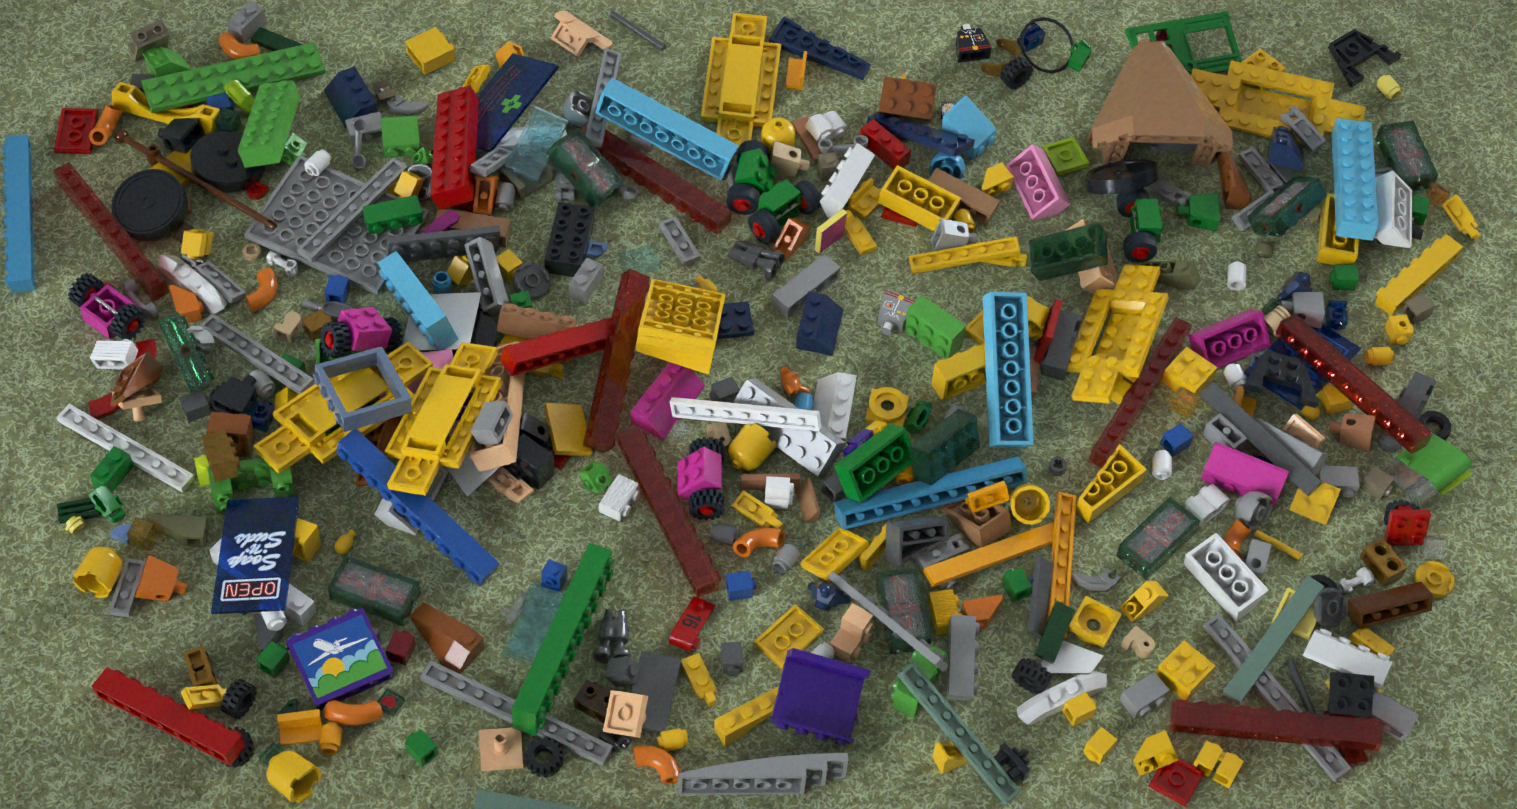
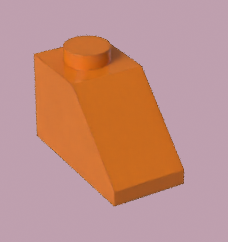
[473,175,498,215]
[772,218,811,260]
[169,285,204,325]
[961,594,1003,631]

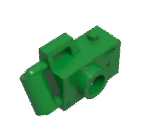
[1067,40,1092,72]
[903,401,932,434]
[88,484,126,523]

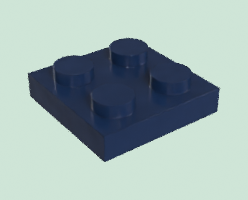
[717,301,754,339]

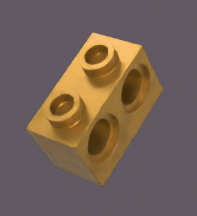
[1360,538,1407,587]
[183,645,218,687]

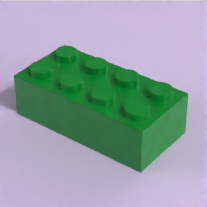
[834,423,917,503]

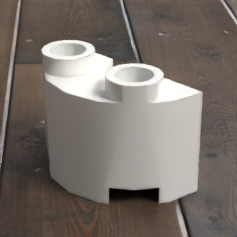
[175,326,216,352]

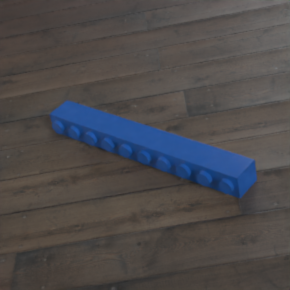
[336,429,500,585]

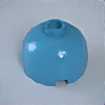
[929,152,965,180]

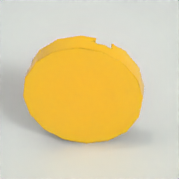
[1414,561,1455,598]

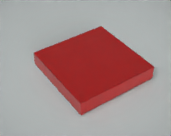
[1149,757,1205,807]

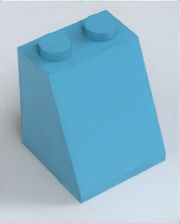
[941,95,997,160]

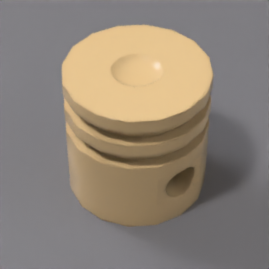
[1264,305,1293,336]

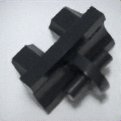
[993,742,1030,782]

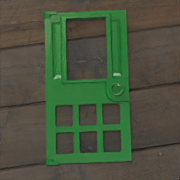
[1125,11,1242,76]

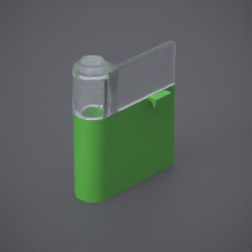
[1381,432,1472,507]

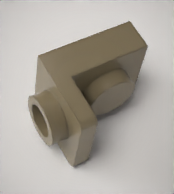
[372,79,397,101]

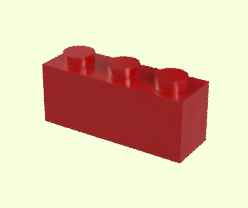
[860,119,911,170]

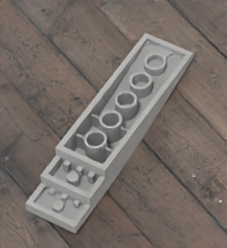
[678,753,848,795]

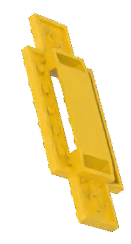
[700,13,781,152]
[1191,61,1366,149]
[1066,264,1169,403]
[253,341,433,474]
[384,342,502,496]

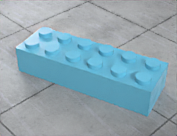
[377,251,459,351]

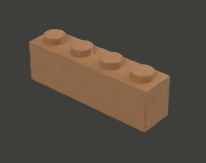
[928,168,1000,226]
[435,208,511,247]
[497,303,577,339]

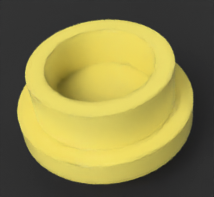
[65,516,85,534]

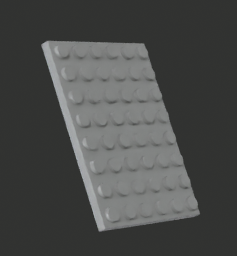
[244,155,430,295]

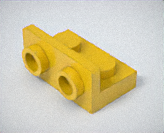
[848,177,881,220]
[1349,627,1395,657]

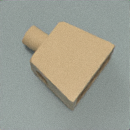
[769,141,810,178]

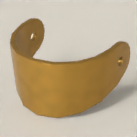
[981,38,1020,77]

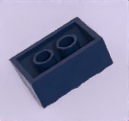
[324,66,378,128]
[1268,126,1304,171]
[796,291,844,356]

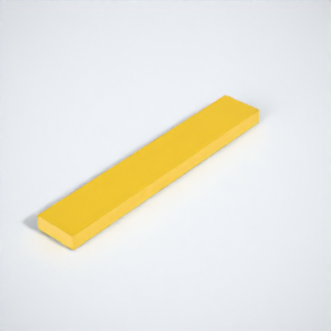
[909,236,1021,274]

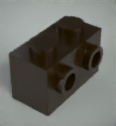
[574,680,610,724]

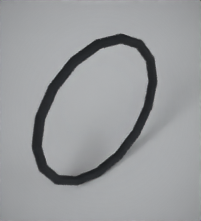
[1020,17,1074,74]

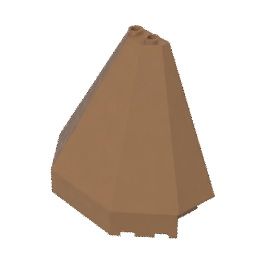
[1085,40,1233,166]

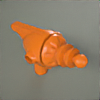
[781,366,810,396]

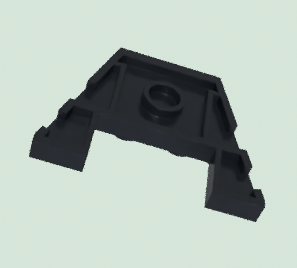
[1328,29,1402,87]
[1243,350,1318,408]

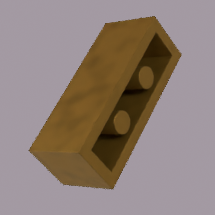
[201,430,241,482]

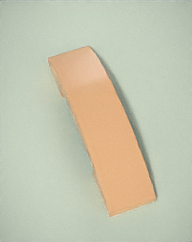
[486,466,534,503]

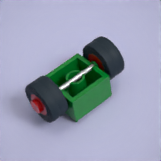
[726,140,777,215]
[748,179,822,244]
[1116,188,1164,263]

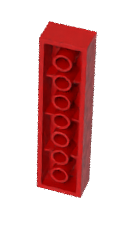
[430,85,479,210]

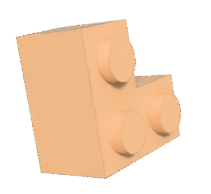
[830,603,874,664]

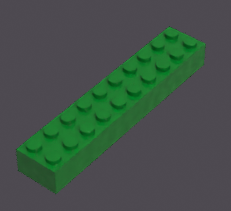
[512,543,614,736]

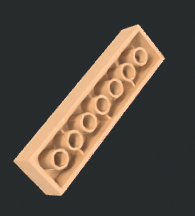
[470,341,525,472]

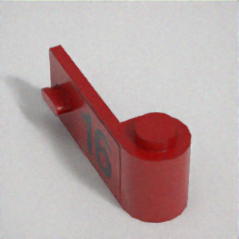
[668,596,716,652]

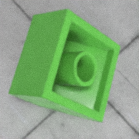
[142,46,191,78]
[381,116,420,158]

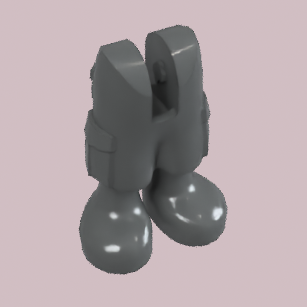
[728,241,785,281]
[593,609,631,664]

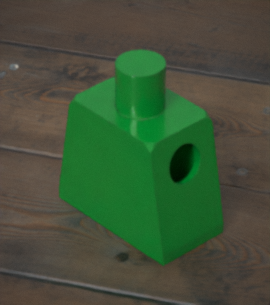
[1177,194,1220,231]

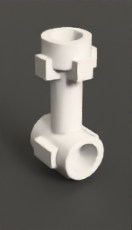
[266,251,299,277]
[1337,567,1375,594]

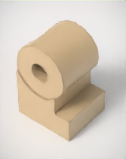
[273,312,302,344]
[707,422,731,453]
[1121,626,1155,659]

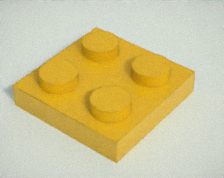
[1289,482,1341,525]

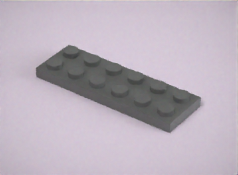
[386,225,500,262]

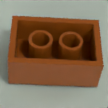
[879,76,937,121]

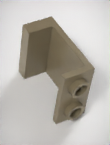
[127,19,170,61]
[498,147,556,200]

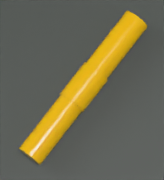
[1254,530,1303,561]

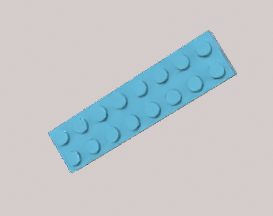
[595,77,739,181]
[1331,118,1378,241]
[983,292,1033,448]

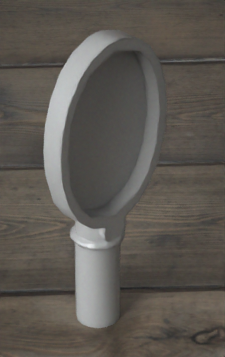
[302,299,352,320]

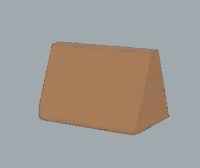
[795,478,821,523]

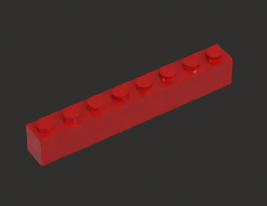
[500,312,639,376]
[91,667,245,766]

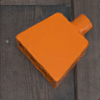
[135,555,187,602]

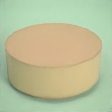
[242,243,262,261]

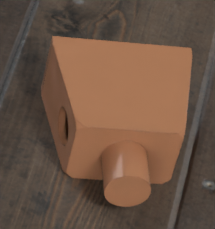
[1329,414,1375,452]

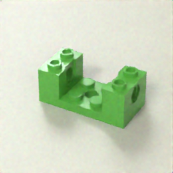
[208,457,296,514]

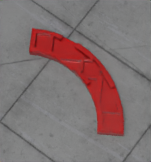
[88,338,157,420]

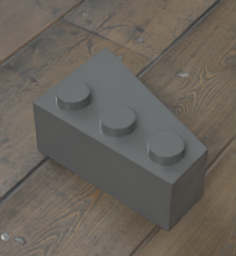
[1040,310,1082,381]
[1384,371,1437,442]
[885,516,949,566]

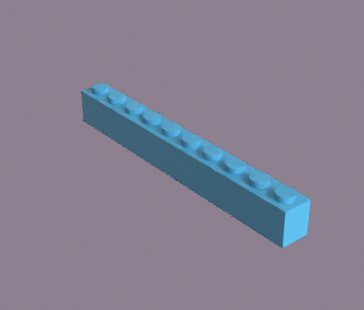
[3,134,35,293]
[834,456,1028,530]

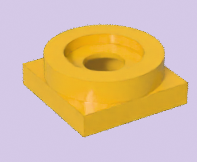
[865,387,909,427]
[1067,596,1122,648]

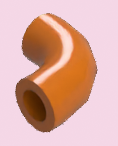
[218,32,260,60]
[89,104,123,146]
[245,268,278,313]
[1223,519,1252,560]
[733,527,785,558]
[323,700,383,726]
[633,746,681,784]

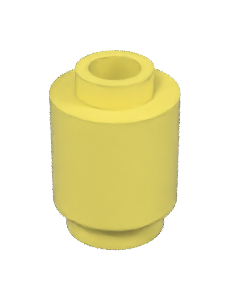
[1377,75,1402,100]

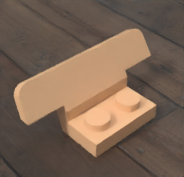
[550,11,613,57]

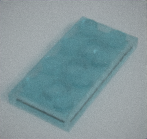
[504,106,568,183]
[503,584,565,664]

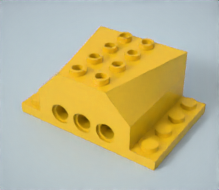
[636,279,725,375]

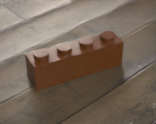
[1348,582,1433,629]

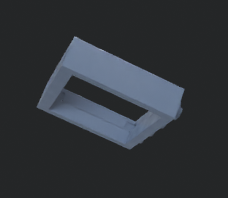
[313,346,411,432]

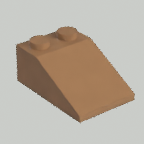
[941,500,1012,547]

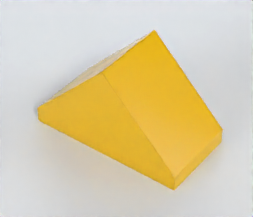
[1316,381,1357,415]
[932,742,968,774]

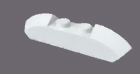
[157,255,228,314]
[1017,671,1107,725]

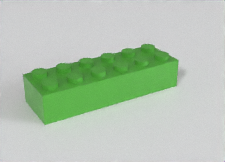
[238,80,300,168]

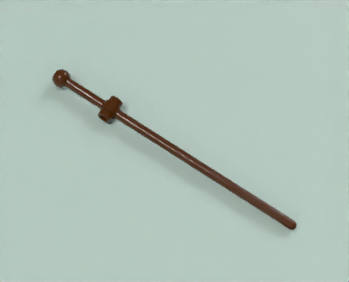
[114,129,277,230]

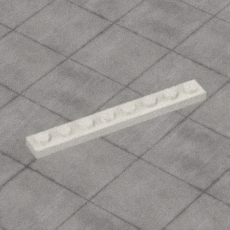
[670,397,822,431]
[56,404,195,493]

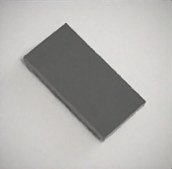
[631,651,681,734]

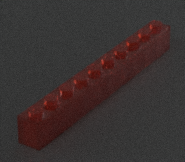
[577,123,732,235]
[53,162,169,302]
[583,268,650,453]
[1275,314,1433,454]
[1088,317,1192,469]
[617,425,721,598]
[1169,699,1382,752]

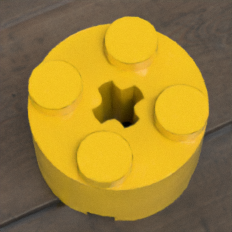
[1027,296,1050,340]

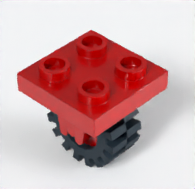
[1384,500,1431,546]

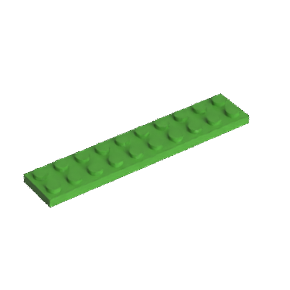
[141,42,326,113]

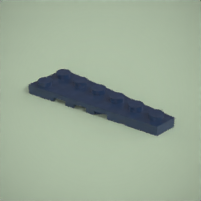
[769,16,871,80]
[867,112,975,156]

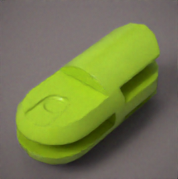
[224,80,255,114]

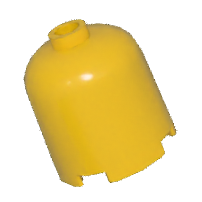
[760,117,795,152]
[728,423,777,471]
[1010,484,1050,525]
[73,546,123,598]
[266,750,322,803]

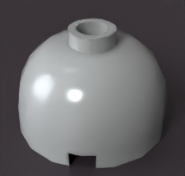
[562,91,593,127]
[1235,491,1273,531]

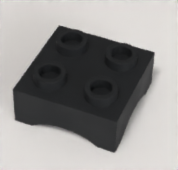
[1327,672,1374,717]

